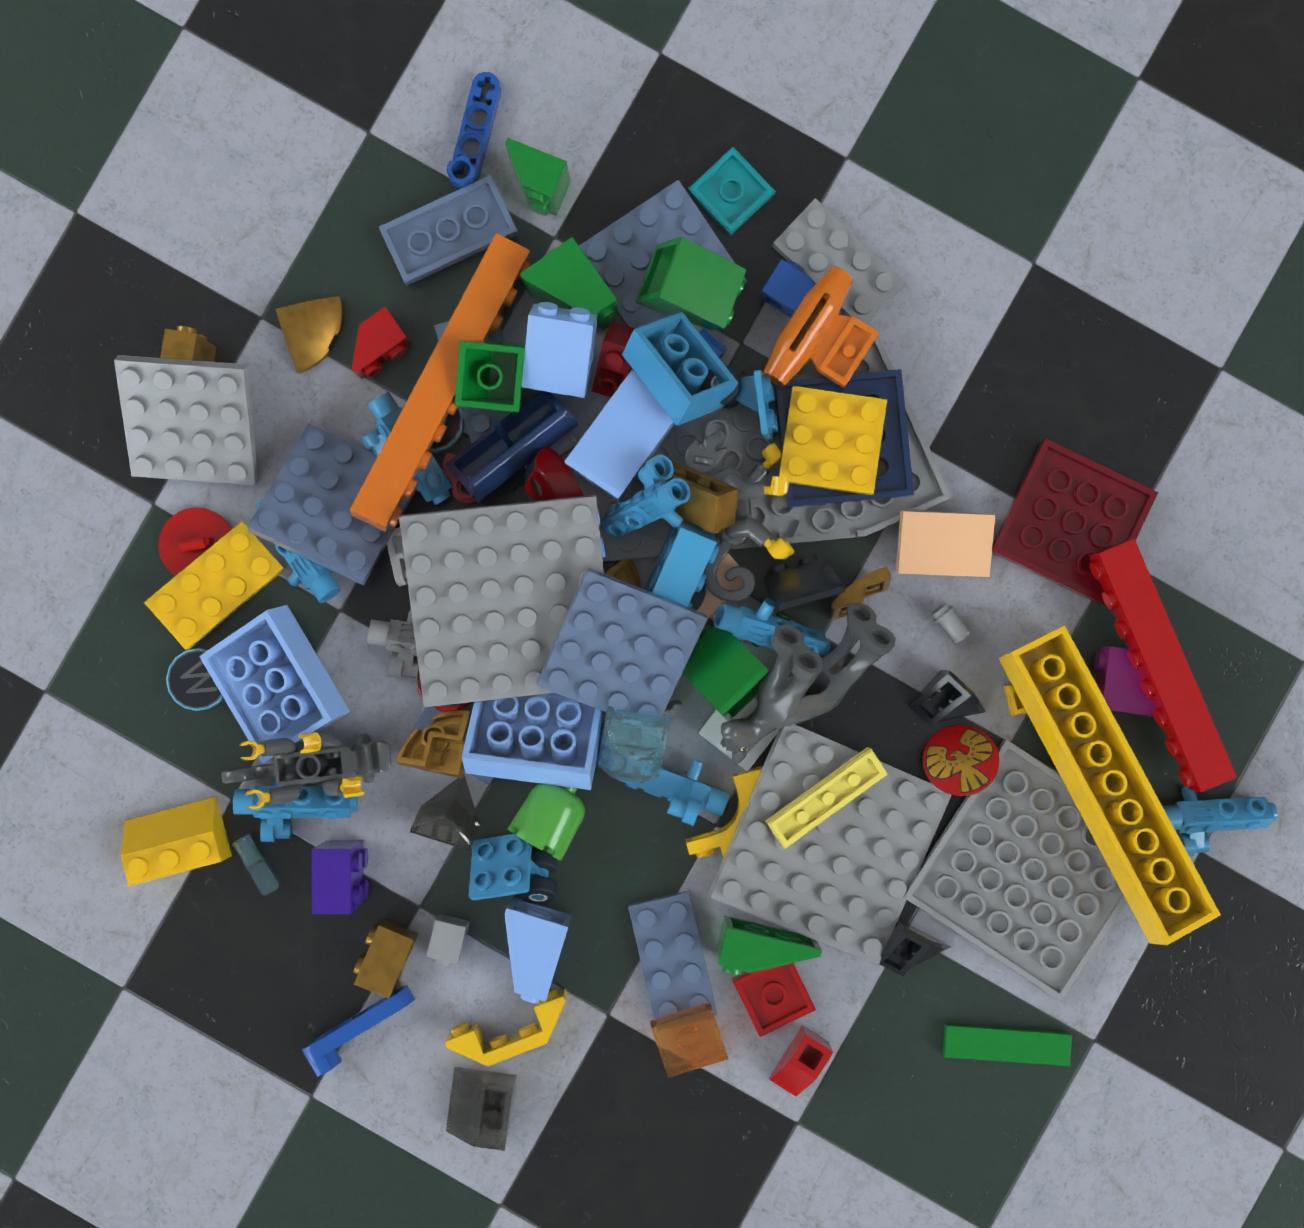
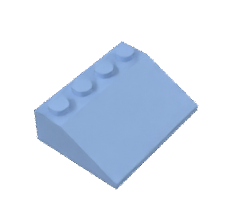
[199,605,350,764]
[462,693,603,790]

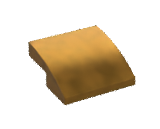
[830,566,891,621]

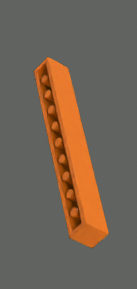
[350,233,532,532]

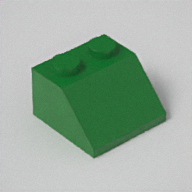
[505,138,570,216]
[455,340,525,412]

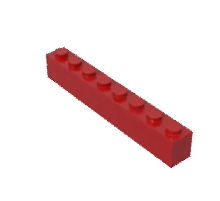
[1089,539,1237,792]

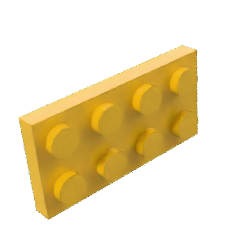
[144,521,285,650]

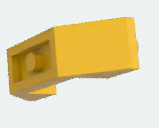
[445,988,567,1066]

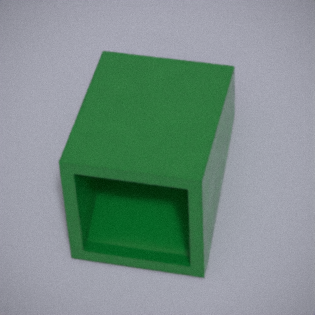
[520,237,618,330]
[636,237,746,331]
[682,624,770,721]

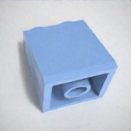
[521,302,597,398]
[504,897,572,1003]

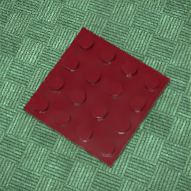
[992,438,1159,605]

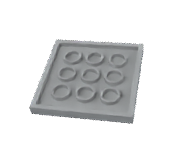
[114,355,259,485]

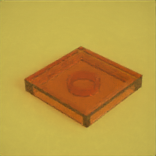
[650,1003,728,1078]

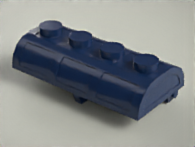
[446,391,578,504]

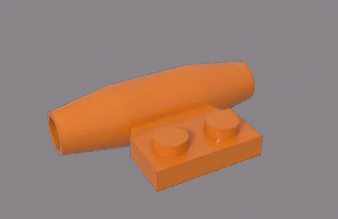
[763,266,880,388]

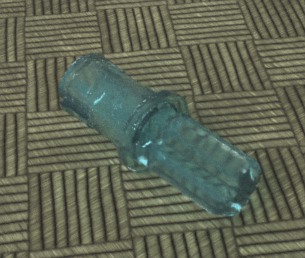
[232,834,279,896]

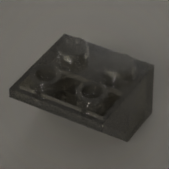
[446,1067,517,1151]

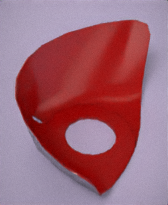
[525,447,584,501]

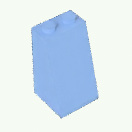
[564,370,675,503]

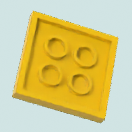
[779,386,887,495]

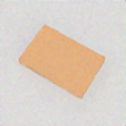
[896,510,995,577]

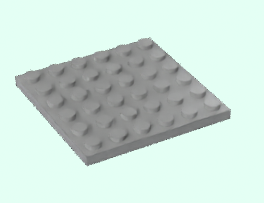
[399,495,604,707]
[708,725,951,965]
[903,739,1127,1002]

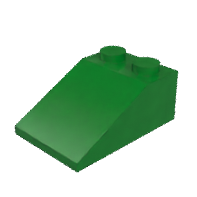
[716,915,822,975]

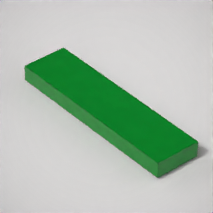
[942,1023,1072,1066]

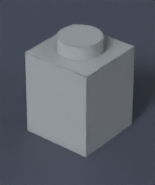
[426,914,470,967]

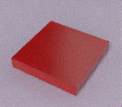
[732,963,816,1037]

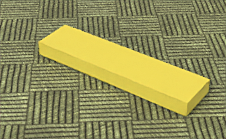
[765,747,888,849]

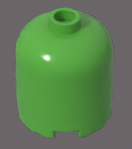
[507,783,585,861]

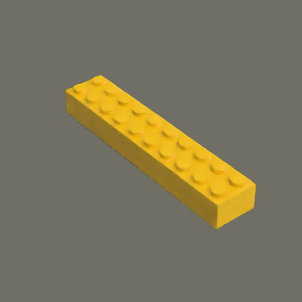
[998,625,1221,945]

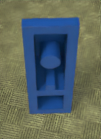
[759,259,814,318]

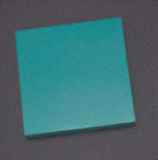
[688,147,775,236]

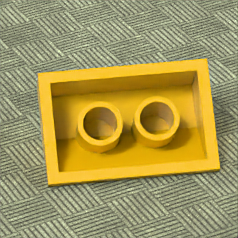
[120,796,232,887]

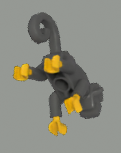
[684,429,794,602]
[221,732,392,810]

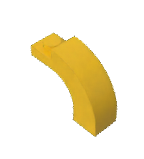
[686,766,762,858]

